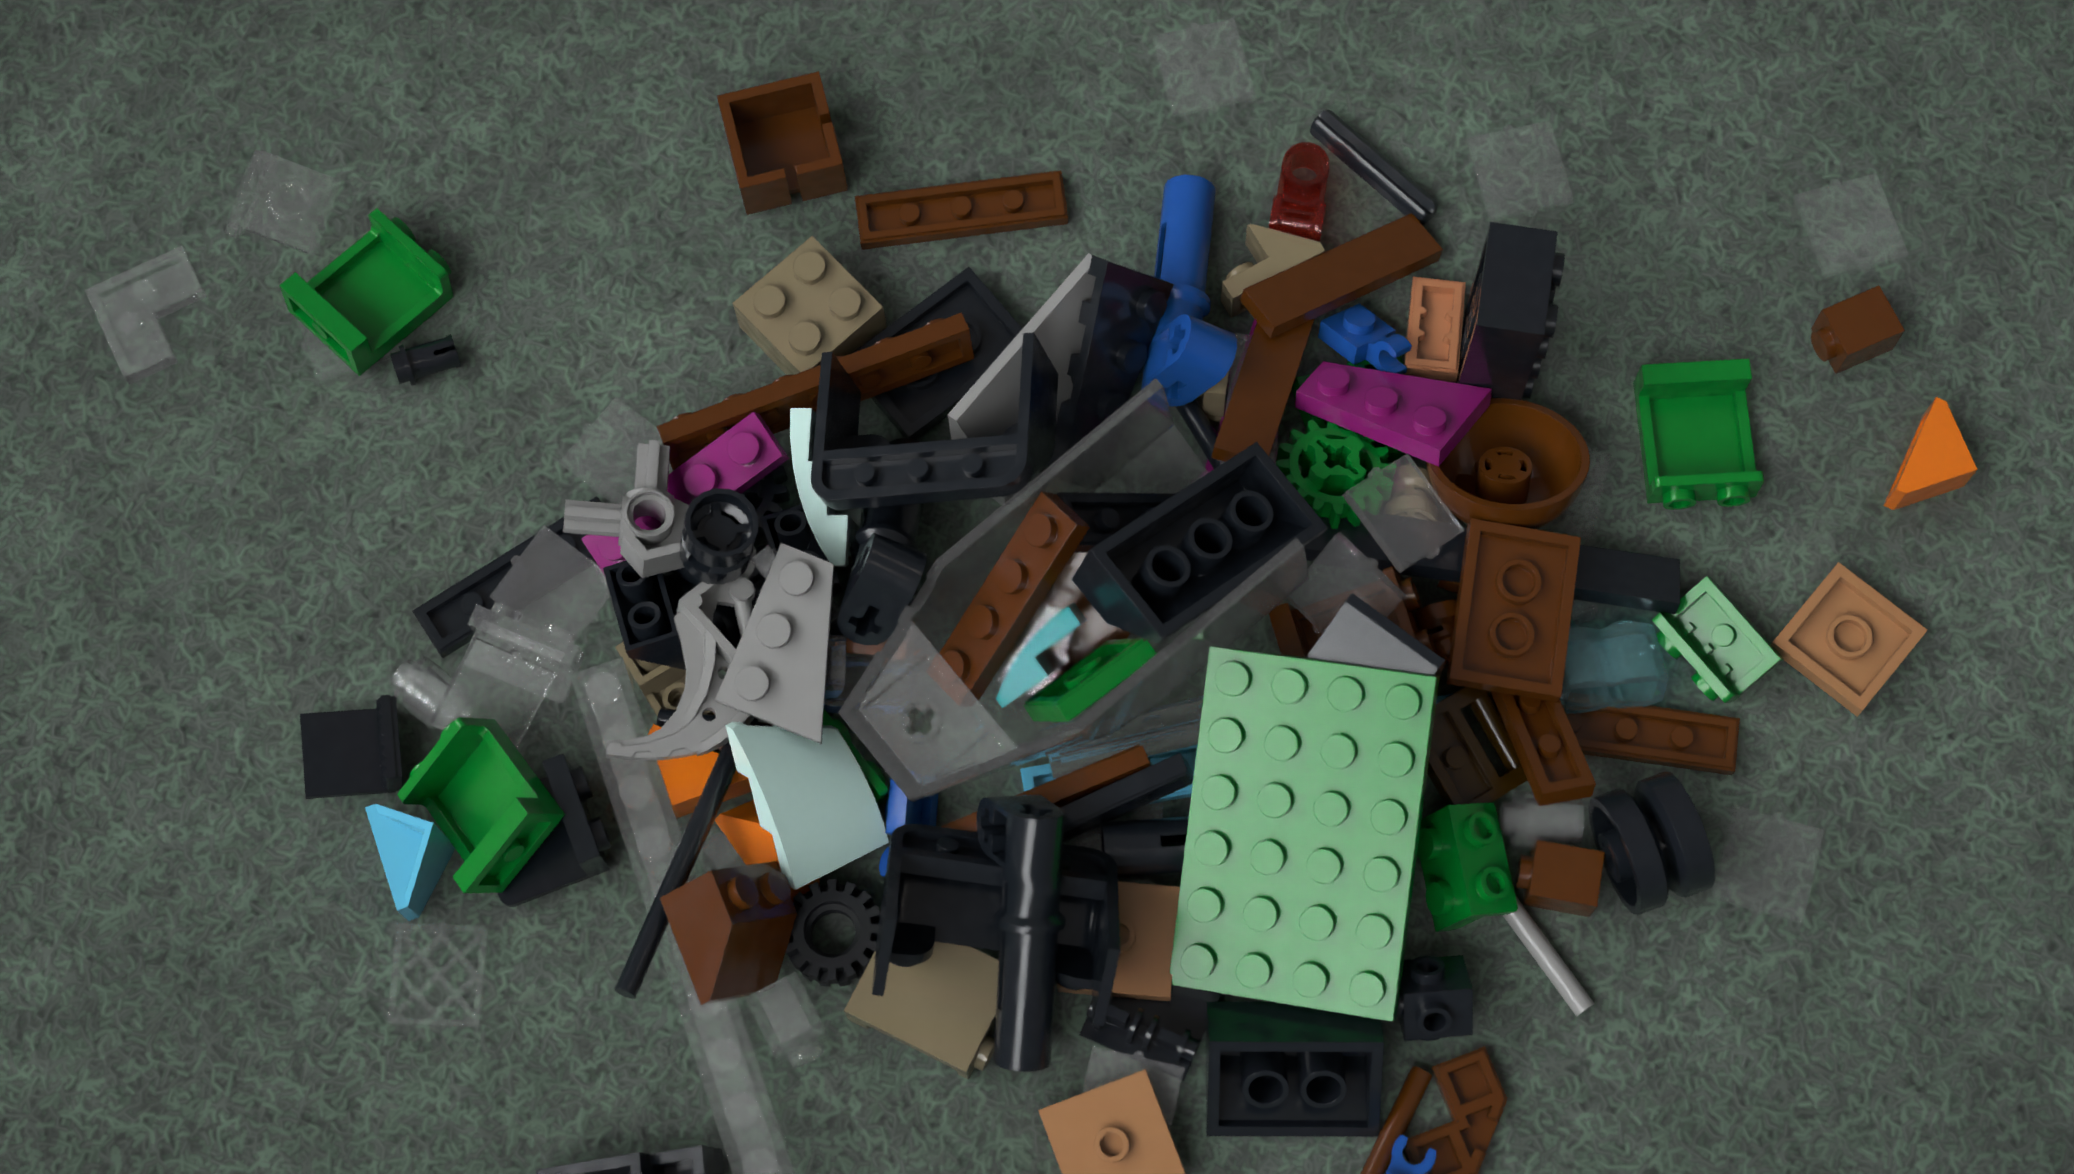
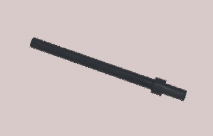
[614,718,759,999]

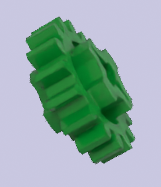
[1276,420,1394,529]

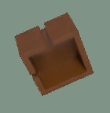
[717,71,848,215]

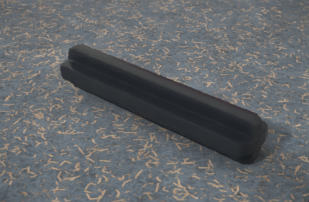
[1310,109,1438,225]

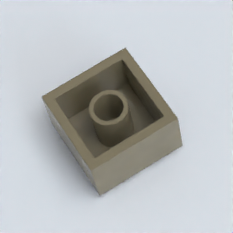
[732,236,887,375]

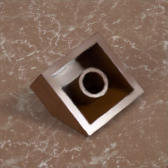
[660,861,797,1005]

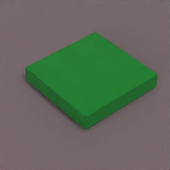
[1023,638,1158,722]

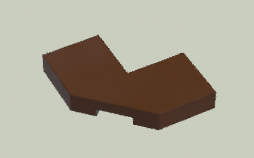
[1403,1046,1508,1174]

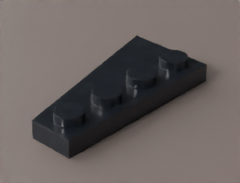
[1047,255,1174,485]

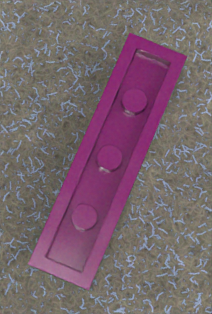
[581,412,789,575]

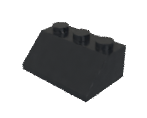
[1206,1002,1384,1137]

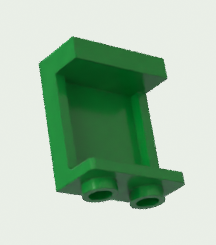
[279,208,454,376]
[1633,359,1764,510]
[397,717,565,893]

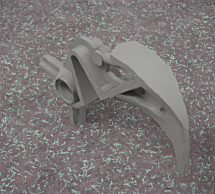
[563,440,757,760]

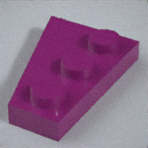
[1295,361,1492,467]

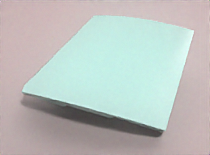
[790,408,868,567]
[725,722,889,890]

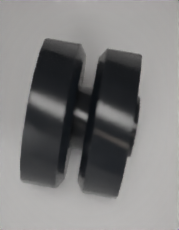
[1588,772,1715,915]

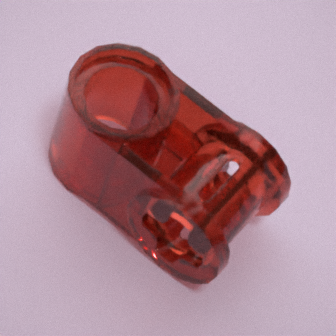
[1269,142,1330,242]

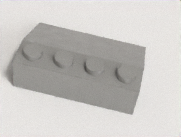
[948,253,1096,508]

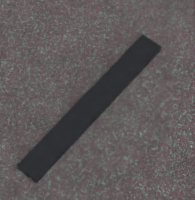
[1287,513,1680,614]

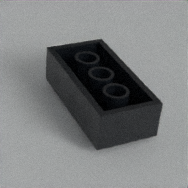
[1456,222,1565,400]

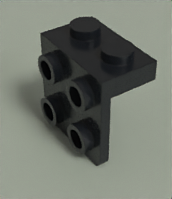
[498,753,612,907]

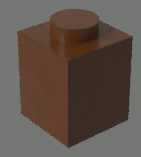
[1811,285,1905,374]
[1515,840,1605,917]

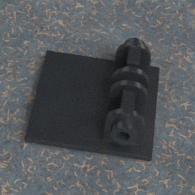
[1079,985,1222,1081]

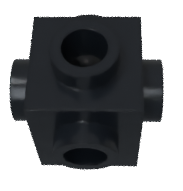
[1396,955,1473,1041]

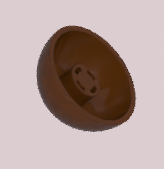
[1426,398,1590,529]

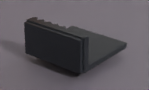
[300,695,402,799]

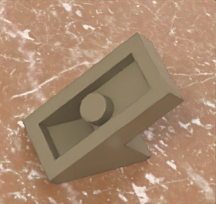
[1221,224,1325,318]

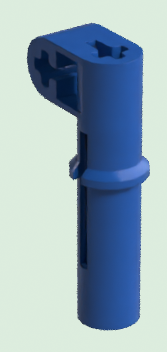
[1141,175,1237,407]

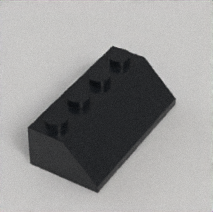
[1071,442,1328,644]

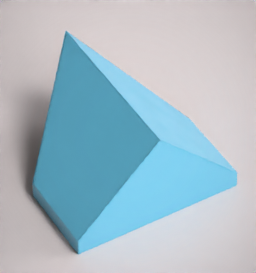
[365,804,455,921]

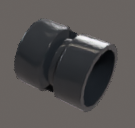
[679,488,759,585]

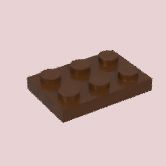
[1446,518,1581,702]

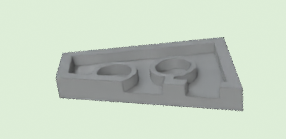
[715,543,835,745]

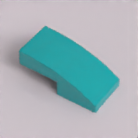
[996,602,1087,708]

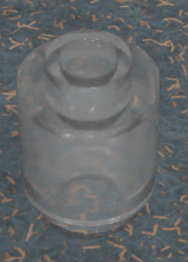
[391,656,475,731]
[1500,791,1584,847]

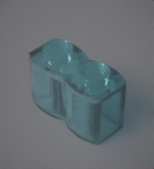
[1560,620,1669,714]

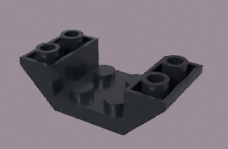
[603,504,841,670]

